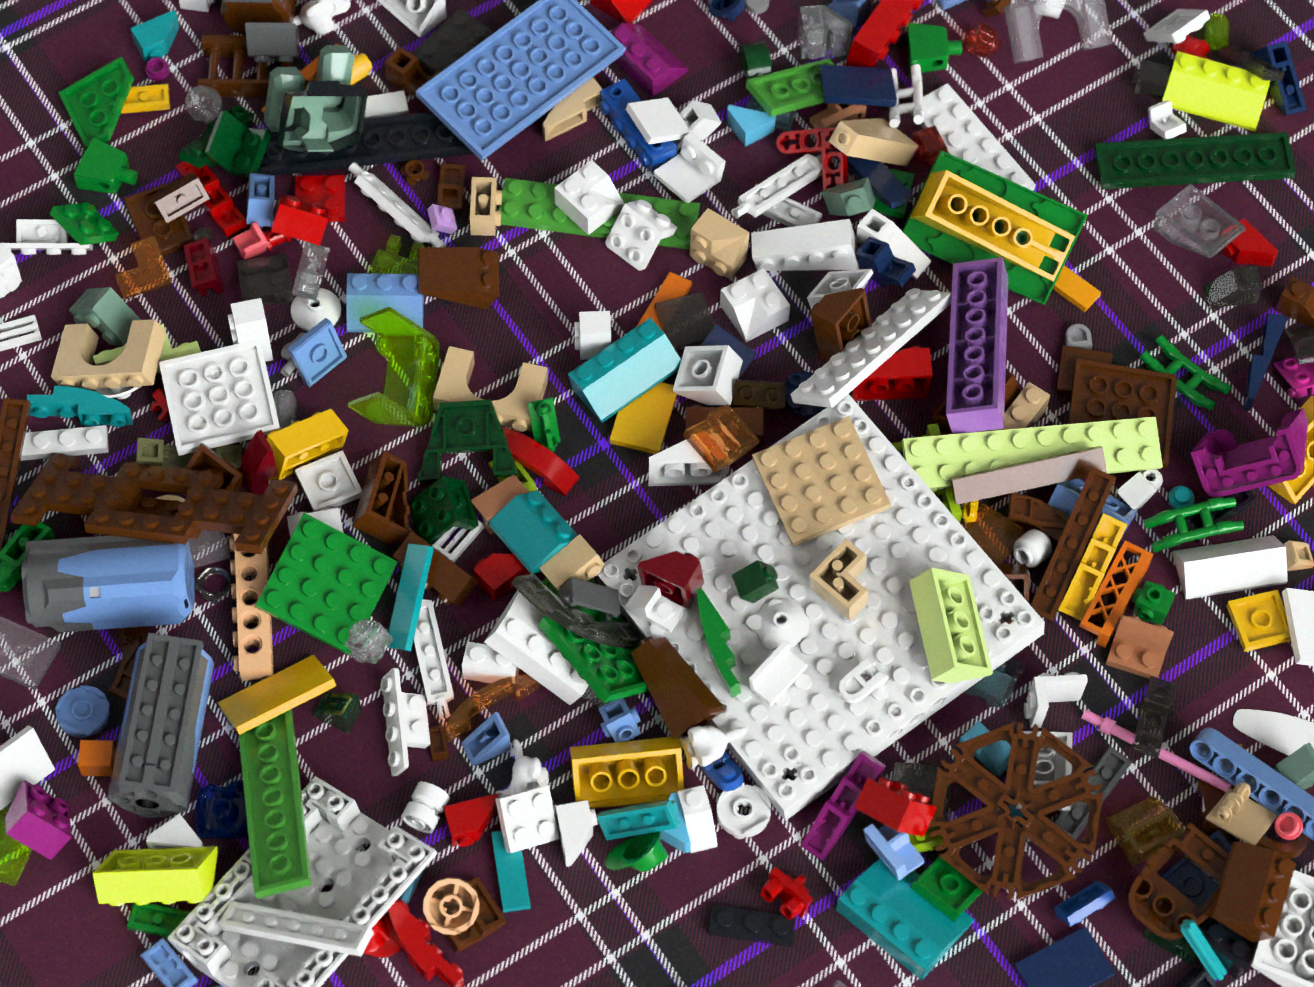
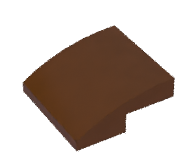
[444,877,507,953]

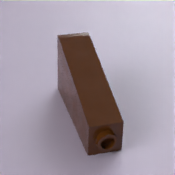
[631,636,726,739]

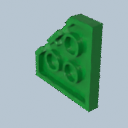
[58,56,134,149]

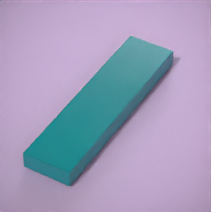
[385,544,434,652]

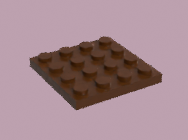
[1068,358,1177,469]

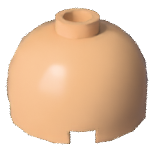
[423,877,480,935]

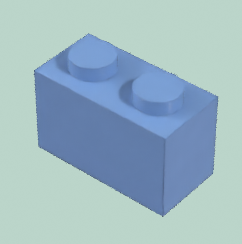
[246,173,275,227]

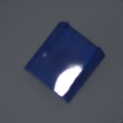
[195,780,249,839]

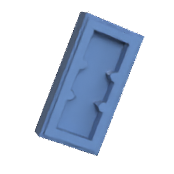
[140,938,198,987]

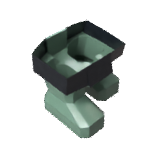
[263,45,368,152]

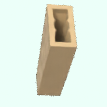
[829,118,919,166]

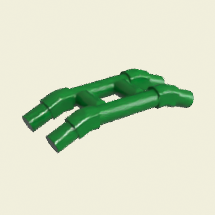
[1139,334,1231,410]
[1144,497,1244,553]

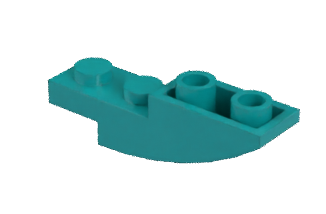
[27,386,133,427]

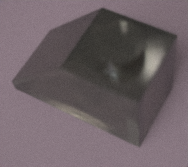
[1203,266,1263,309]

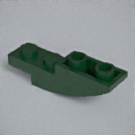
[179,105,255,169]

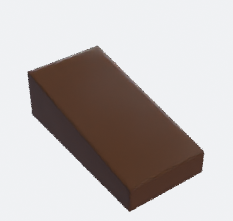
[429,725,449,762]

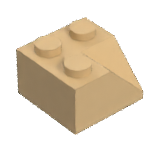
[690,208,750,280]

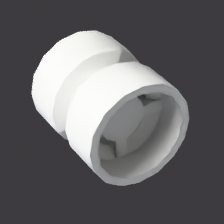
[401,782,450,833]

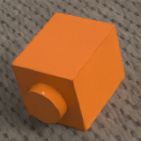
[78,740,117,776]

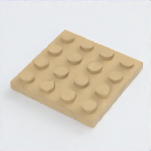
[752,416,891,547]

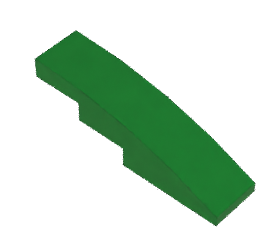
[696,587,741,698]

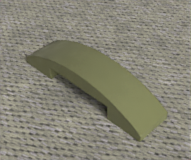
[136,438,242,471]

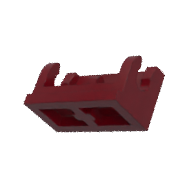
[183,237,225,297]

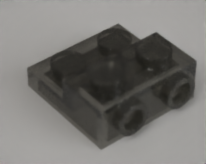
[237,254,294,306]

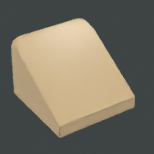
[1284,540,1314,571]

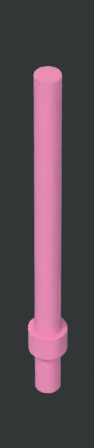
[1081,709,1232,792]

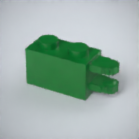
[0,522,55,592]

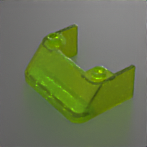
[348,307,440,427]

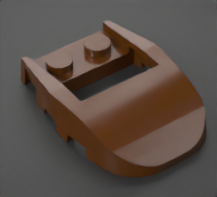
[1129,823,1229,940]

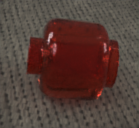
[963,23,1001,58]

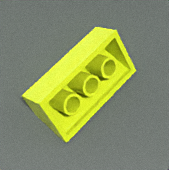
[1162,51,1271,131]
[93,846,218,906]

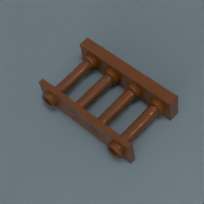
[198,35,301,98]

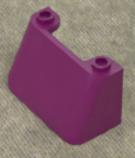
[1190,408,1308,497]

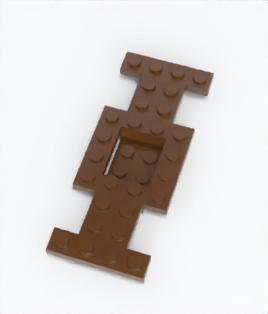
[10,454,298,554]

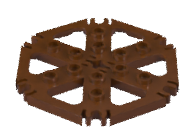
[928,722,1103,901]

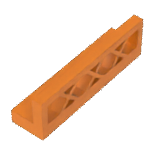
[1079,540,1154,648]

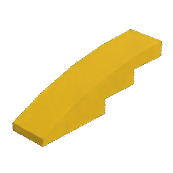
[1058,513,1127,621]

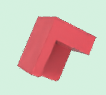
[232,222,268,262]

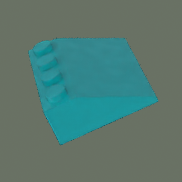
[836,859,975,981]

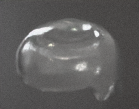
[185,85,222,124]

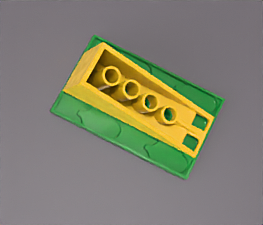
[901,151,1088,305]

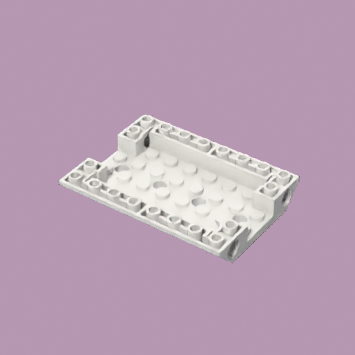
[167,776,437,987]

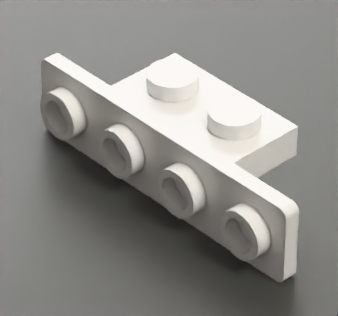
[0,219,93,255]
[380,668,430,776]

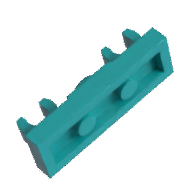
[596,800,680,841]

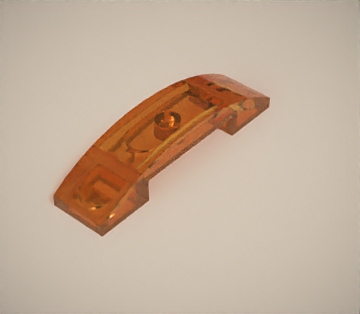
[444,674,539,742]

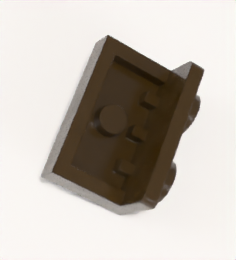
[733,379,786,410]

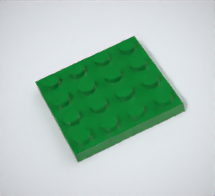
[255,513,398,656]
[538,608,649,703]

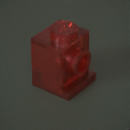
[912,125,947,168]

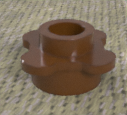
[401,160,429,185]

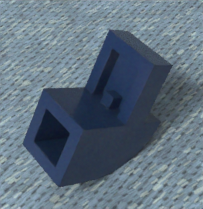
[855,237,916,287]

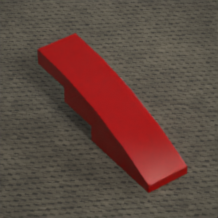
[175,161,248,237]

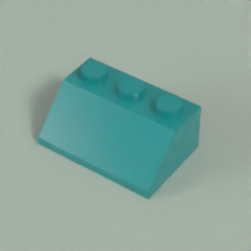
[488,490,578,574]

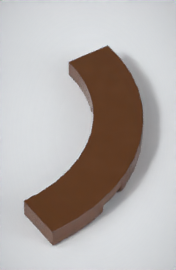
[1007,493,1108,606]
[109,626,148,701]

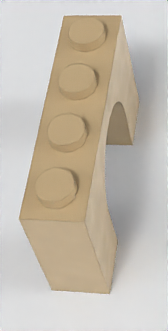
[51,319,166,390]
[433,346,548,432]

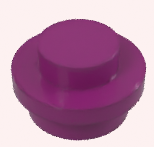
[145,57,170,81]

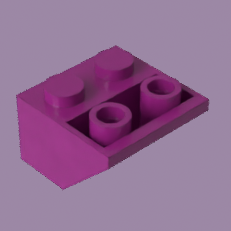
[5,780,72,860]

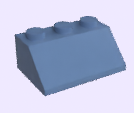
[346,273,424,333]
[1048,478,1139,542]

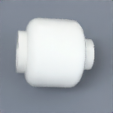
[1013,529,1052,568]

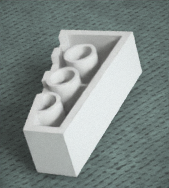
[751,219,859,271]

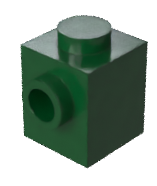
[732,560,779,603]

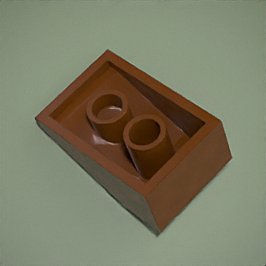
[417,247,500,310]

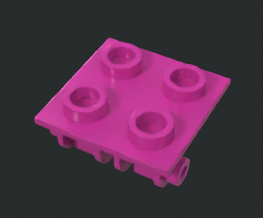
[1273,351,1314,399]

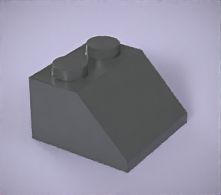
[245,23,299,63]

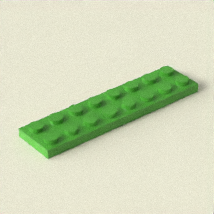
[499,178,700,249]
[239,709,312,899]

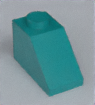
[131,10,180,63]

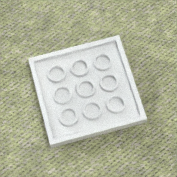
[159,339,281,456]

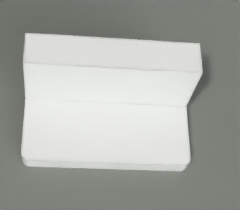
[749,641,807,706]

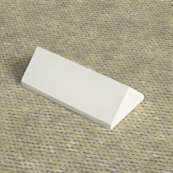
[377,0,447,37]
[1172,535,1288,600]

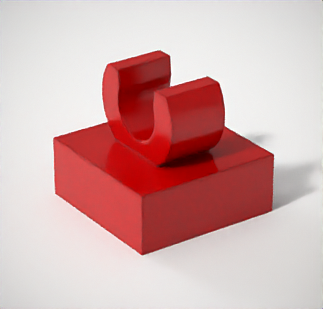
[150,388,170,422]

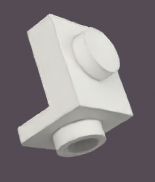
[1148,100,1186,139]

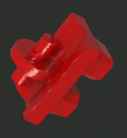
[760,867,813,920]

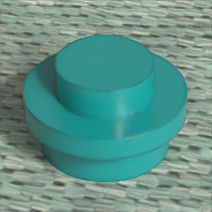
[1168,486,1195,509]

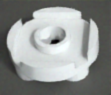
[717,783,771,839]

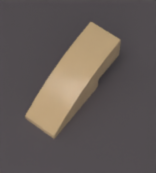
[543,77,602,142]

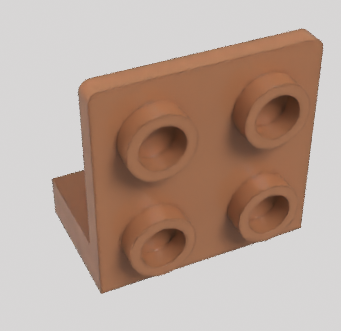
[1105,615,1174,681]

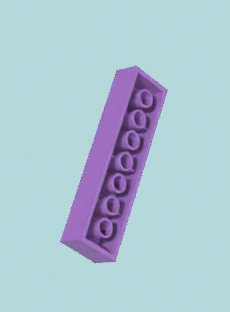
[946,257,1008,434]

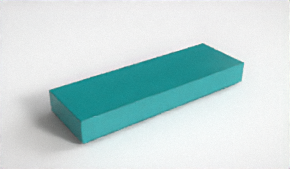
[491,831,531,913]

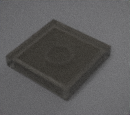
[654,292,715,350]

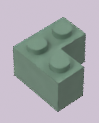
[69,287,141,345]

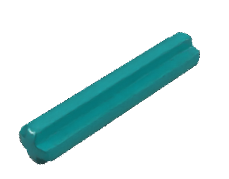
[1180,919,1227,981]

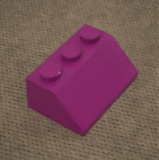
[610,23,688,97]

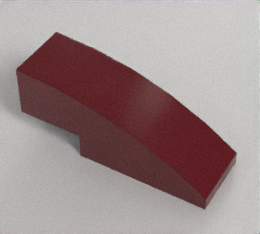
[240,430,278,495]

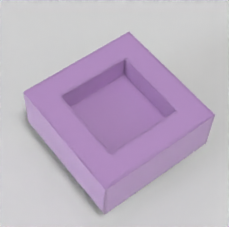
[427,204,457,234]

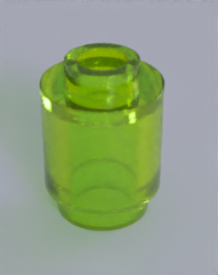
[1205,13,1229,50]

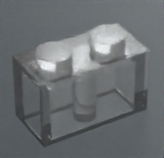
[292,242,330,301]

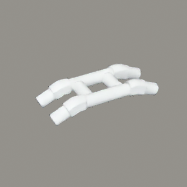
[889,64,924,128]

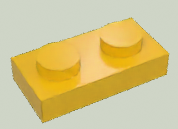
[121,84,170,114]

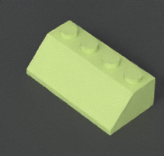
[909,568,993,683]

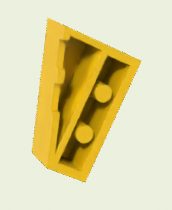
[267,409,349,482]

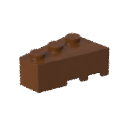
[352,451,411,548]

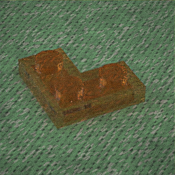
[115,236,172,300]

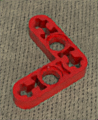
[776,127,848,190]

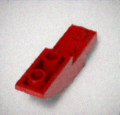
[387,898,463,987]

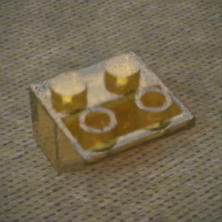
[1105,796,1185,866]

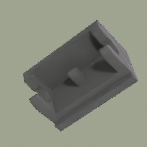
[559,577,620,622]

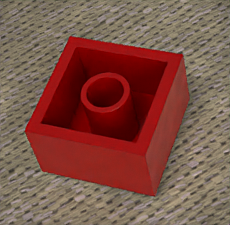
[854,776,937,837]

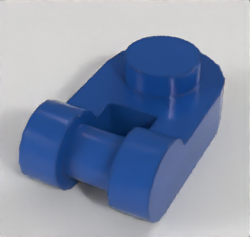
[700,751,744,791]

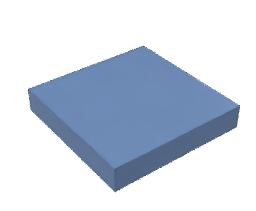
[287,318,347,388]

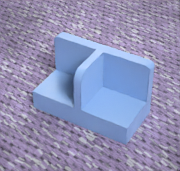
[863,824,924,881]

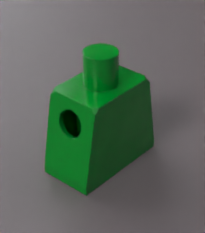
[906,23,962,74]
[74,138,138,194]

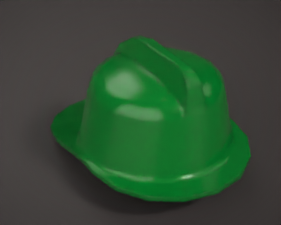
[605,831,668,872]

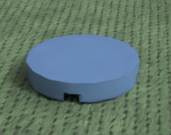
[56,685,111,738]

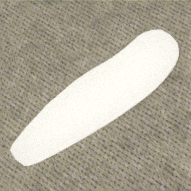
[1233,709,1314,756]

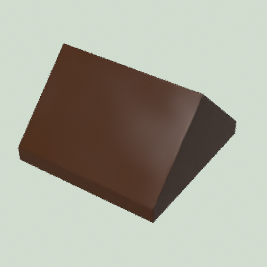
[185,443,243,495]

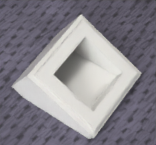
[1117,472,1157,509]

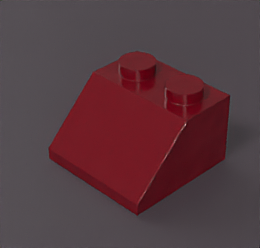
[637,551,704,609]

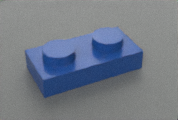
[1053,880,1115,926]

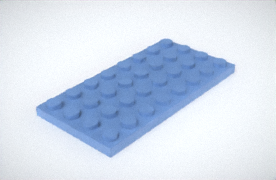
[416,0,626,161]

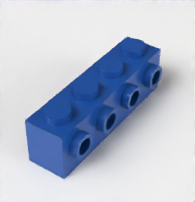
[598,79,677,174]

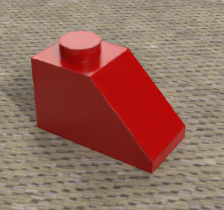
[1218,218,1278,267]
[473,553,530,602]
[444,793,498,847]

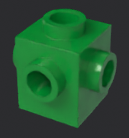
[1131,580,1176,625]

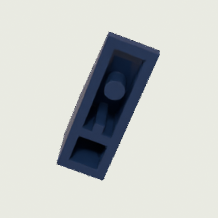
[1252,41,1307,116]

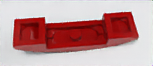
[490,427,579,497]

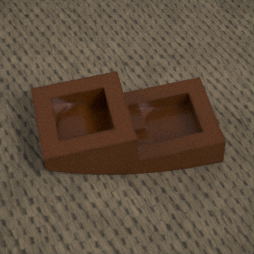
[437,164,466,210]

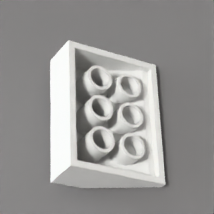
[484,581,589,705]
[1251,870,1314,987]

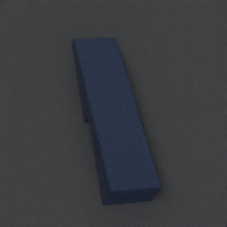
[836,149,913,209]
[1243,313,1288,411]

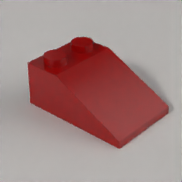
[851,346,933,401]

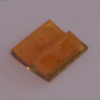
[683,404,759,472]

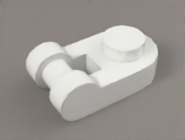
[839,657,888,703]

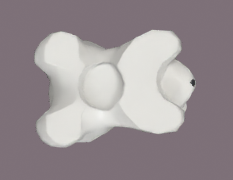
[293,0,350,35]
[679,725,747,769]
[496,739,549,797]

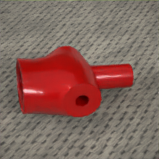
[1171,34,1211,60]

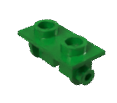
[528,397,561,452]

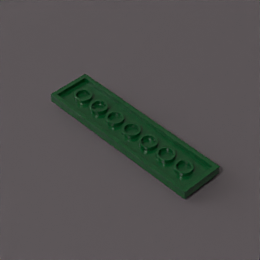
[1094,132,1296,190]

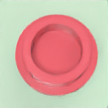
[1275,812,1303,840]

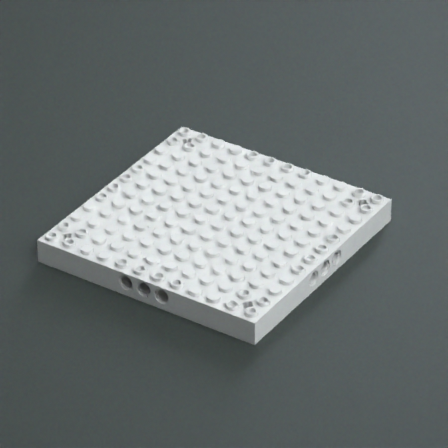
[596,394,1045,821]

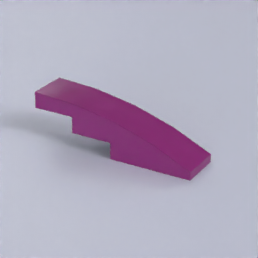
[800,750,886,861]

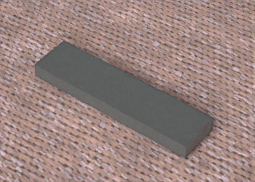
[1053,746,1132,840]

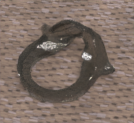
[194,566,232,605]

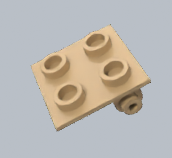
[1206,782,1278,846]

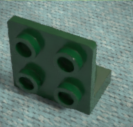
[205,110,272,178]
[409,476,479,544]

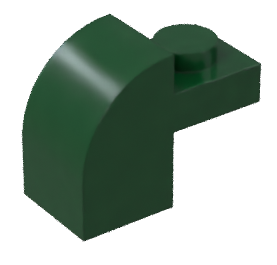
[738,41,772,94]

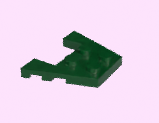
[417,399,519,482]

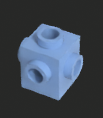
[598,698,642,742]

